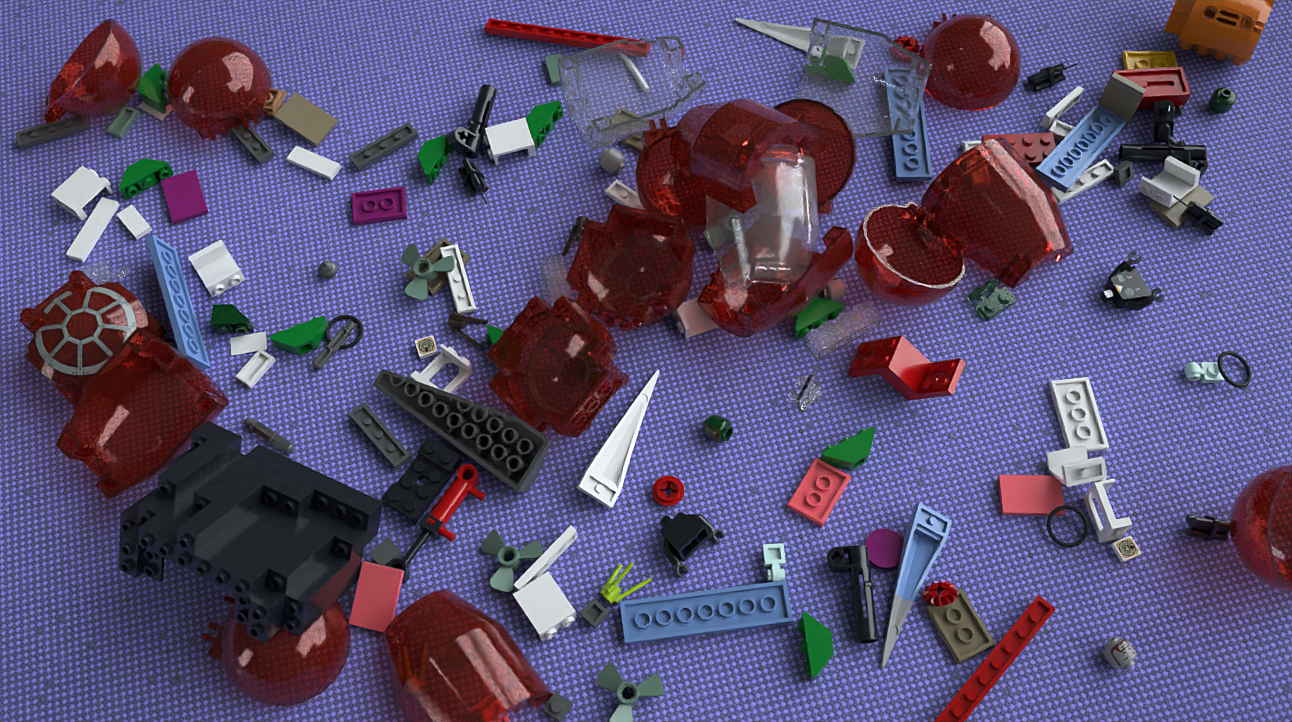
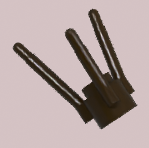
[562,216,594,257]
[448,312,488,350]

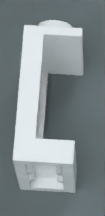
[410,344,473,394]
[1083,479,1132,543]

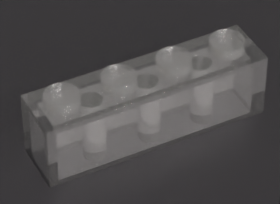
[540,256,575,328]
[804,301,882,361]

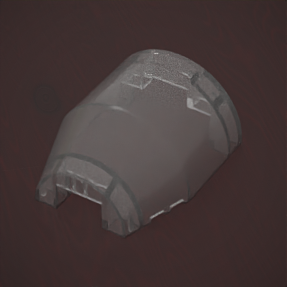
[785,17,932,139]
[558,36,707,150]
[705,143,819,293]

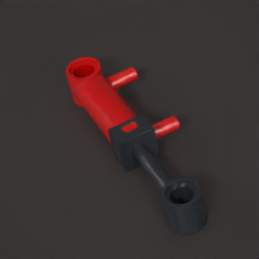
[387,464,485,585]

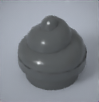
[319,261,338,279]

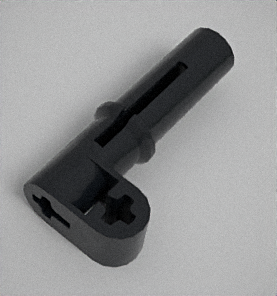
[445,84,497,159]
[1118,142,1208,180]
[827,545,879,644]

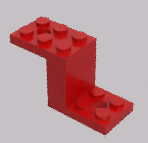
[847,335,965,401]

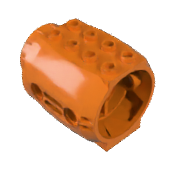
[1164,0,1275,66]

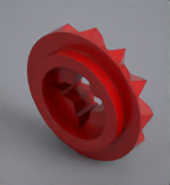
[892,34,920,58]
[652,476,684,507]
[923,580,958,607]

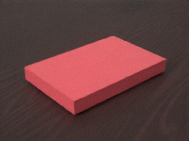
[786,457,851,527]
[998,475,1065,516]
[349,561,404,634]

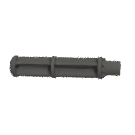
[312,321,356,370]
[244,417,295,455]

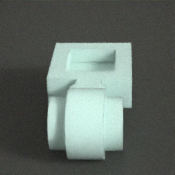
[1184,362,1225,383]
[762,543,786,582]

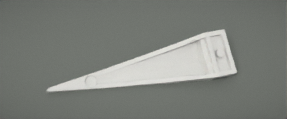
[735,18,866,70]
[576,370,659,509]

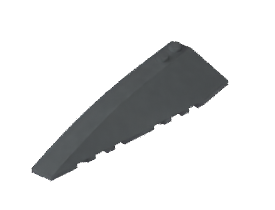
[373,369,552,493]

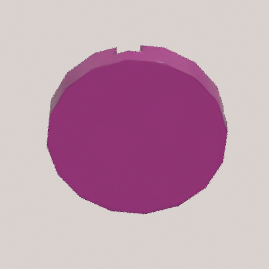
[864,529,903,570]

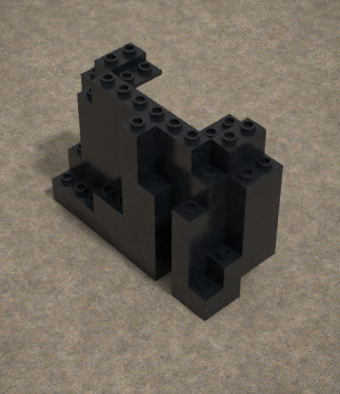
[118,421,383,643]

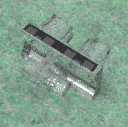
[788,373,823,412]

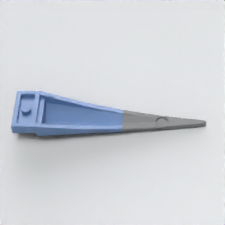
[880,502,952,668]

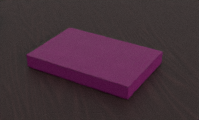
[161,169,209,225]
[351,186,408,226]

